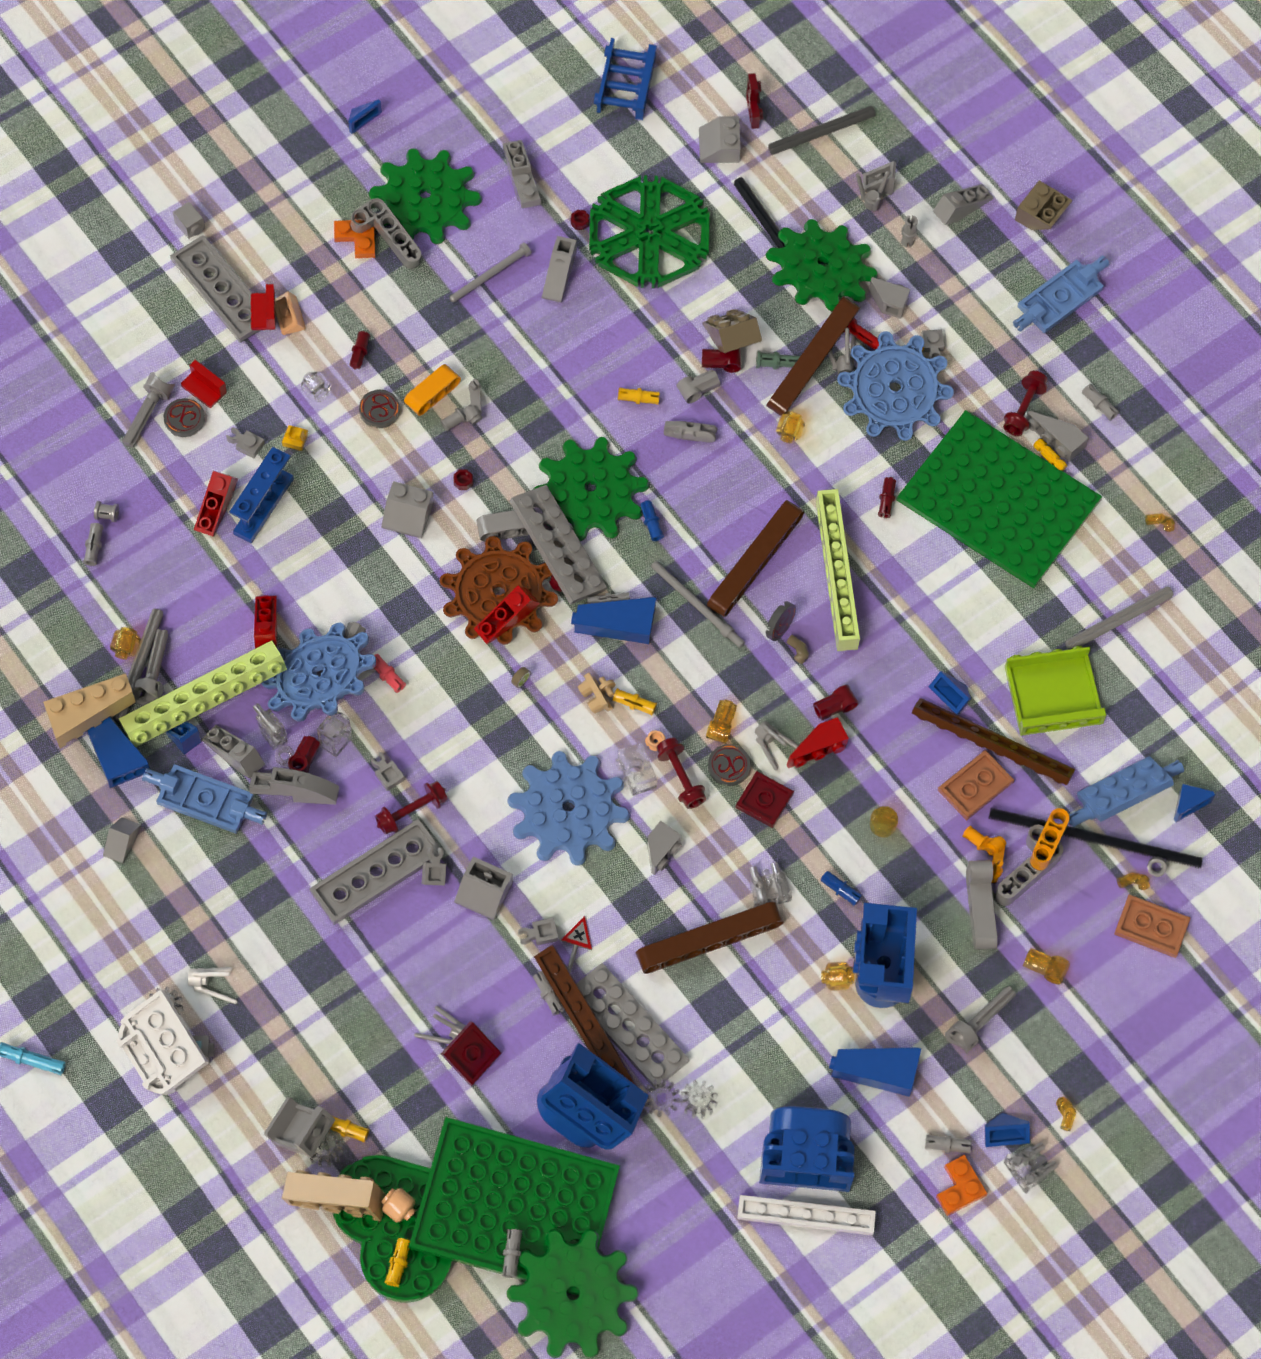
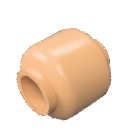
[381,1188,416,1222]

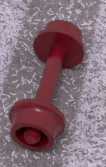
[1003,370,1048,436]
[656,737,706,809]
[375,781,448,835]

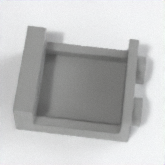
[264,1097,335,1158]

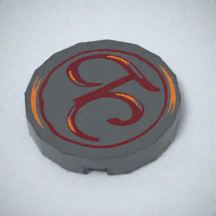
[359,389,400,428]
[163,398,205,437]
[765,601,796,641]
[708,744,750,786]

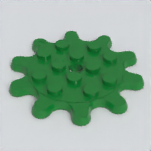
[369,148,482,244]
[766,219,878,311]
[533,437,649,541]
[506,1229,639,1358]

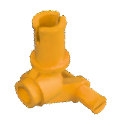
[963,825,1006,883]

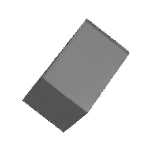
[863,161,896,195]
[103,817,142,864]

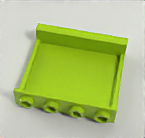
[1004,646,1106,736]

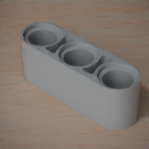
[476,509,536,542]

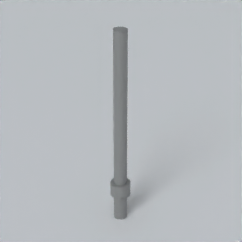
[651,561,745,648]

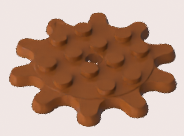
[440,536,558,645]

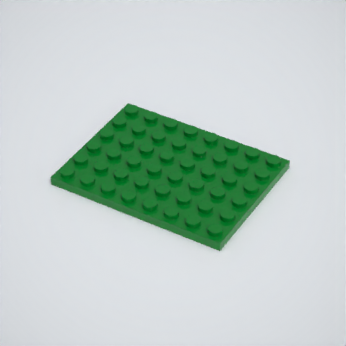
[896,410,1102,589]
[408,1117,620,1296]

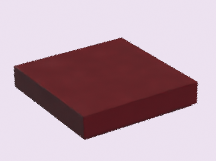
[735,771,794,828]
[441,1021,501,1085]

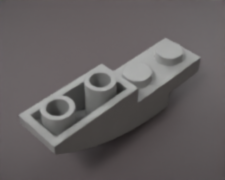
[503,140,541,209]
[249,767,340,805]

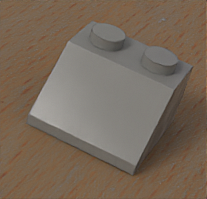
[699,116,740,163]
[381,481,434,538]

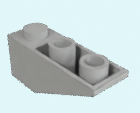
[933,184,994,225]
[542,236,577,303]
[1026,411,1088,462]
[201,725,265,778]

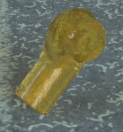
[1145,513,1176,532]
[1116,872,1150,890]
[1056,1097,1076,1131]

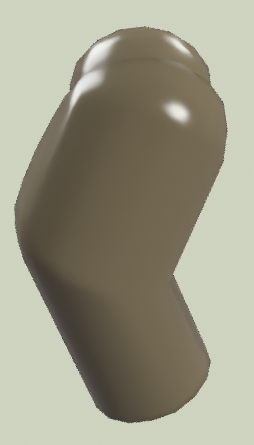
[786,635,809,664]

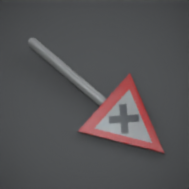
[560,916,592,973]

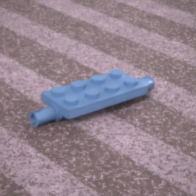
[1013,255,1110,334]
[1069,756,1184,827]
[142,764,267,834]

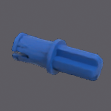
[640,500,664,542]
[821,871,862,906]

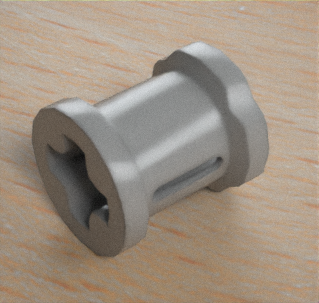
[94,501,119,522]

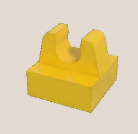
[282,425,308,451]

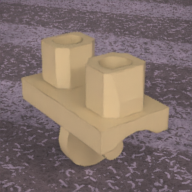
[578,673,616,713]

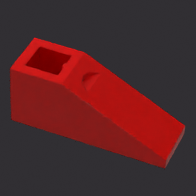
[194,471,238,537]
[474,585,540,644]
[254,595,277,649]
[787,717,849,769]

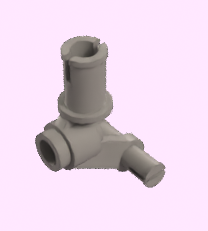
[440,379,482,432]

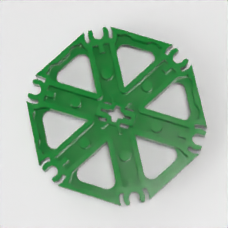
[589,175,710,288]

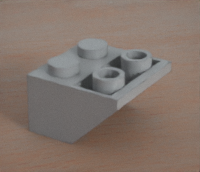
[454,856,513,920]

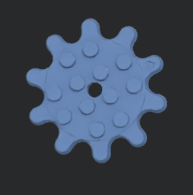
[837,331,954,441]
[261,622,376,722]
[507,751,630,866]

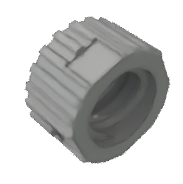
[1147,856,1167,877]

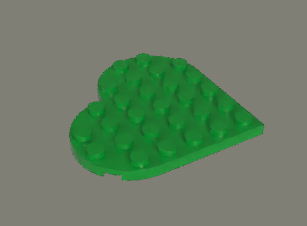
[332,1155,453,1303]

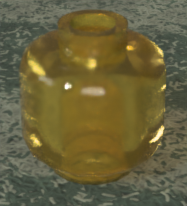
[776,411,805,443]
[110,627,140,660]
[869,806,898,838]
[821,961,854,991]

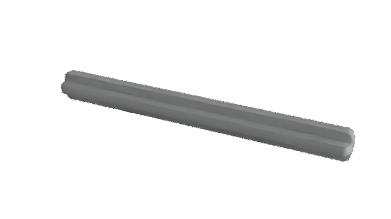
[1065,586,1173,650]
[113,608,163,723]

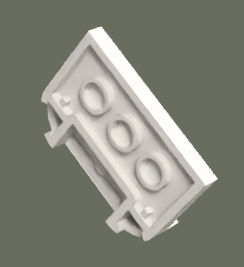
[116,989,209,1095]

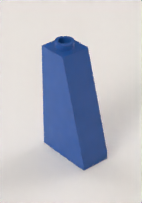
[571,597,656,644]
[86,717,149,788]
[829,1047,921,1097]

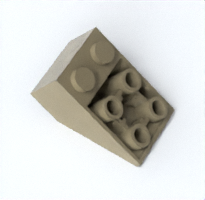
[702,309,762,353]

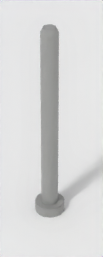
[449,242,532,302]

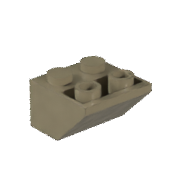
[1015,180,1072,230]

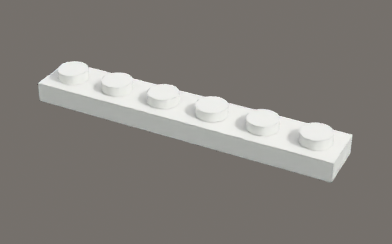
[737,1195,876,1235]

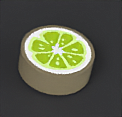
[511,667,531,688]

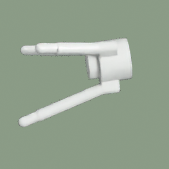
[188,967,237,1004]

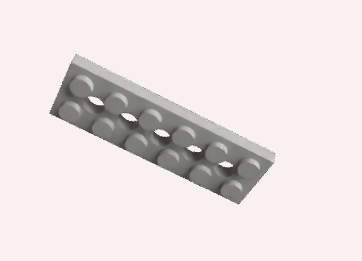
[170,235,260,343]
[509,485,607,605]
[309,819,440,925]
[577,963,689,1090]

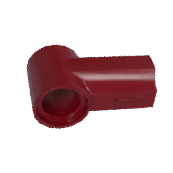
[702,348,742,373]
[813,685,859,721]
[288,735,321,773]

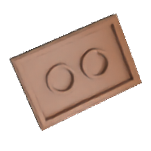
[938,750,1014,821]
[1114,894,1191,958]

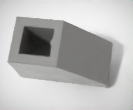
[869,277,910,319]
[647,821,682,875]

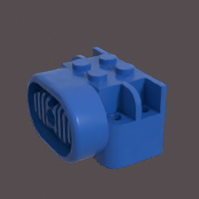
[853,903,917,1008]
[537,1043,649,1150]
[759,1106,855,1192]

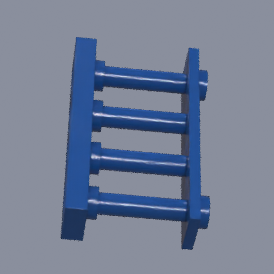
[594,38,657,120]
[229,447,294,544]

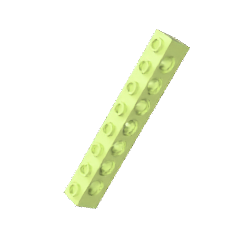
[816,489,860,651]
[119,641,287,747]

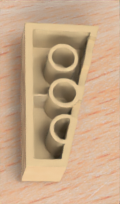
[43,673,136,749]
[282,1170,386,1222]

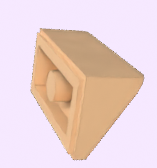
[275,291,306,335]

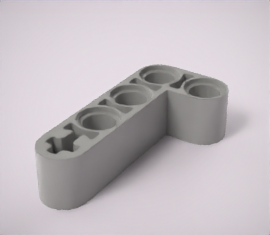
[351,198,421,269]
[995,825,1063,906]
[966,860,997,950]

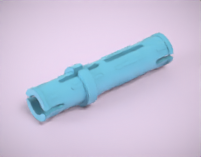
[0,1042,66,1076]

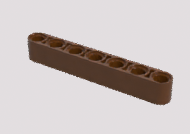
[766,296,860,417]
[707,500,805,617]
[635,901,784,974]

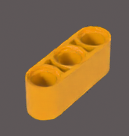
[404,364,461,416]
[1030,808,1069,871]

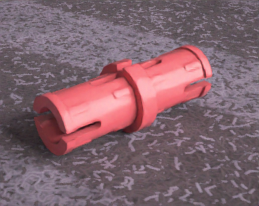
[374,654,406,693]

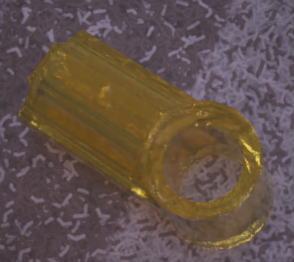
[706,699,737,744]
[1023,948,1070,985]

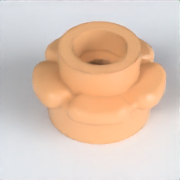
[645,730,666,751]

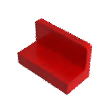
[251,284,276,330]
[181,360,227,408]

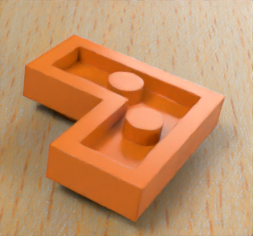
[334,220,375,258]
[936,1155,987,1216]

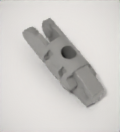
[664,421,717,443]

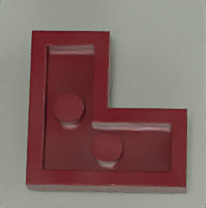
[746,73,763,129]

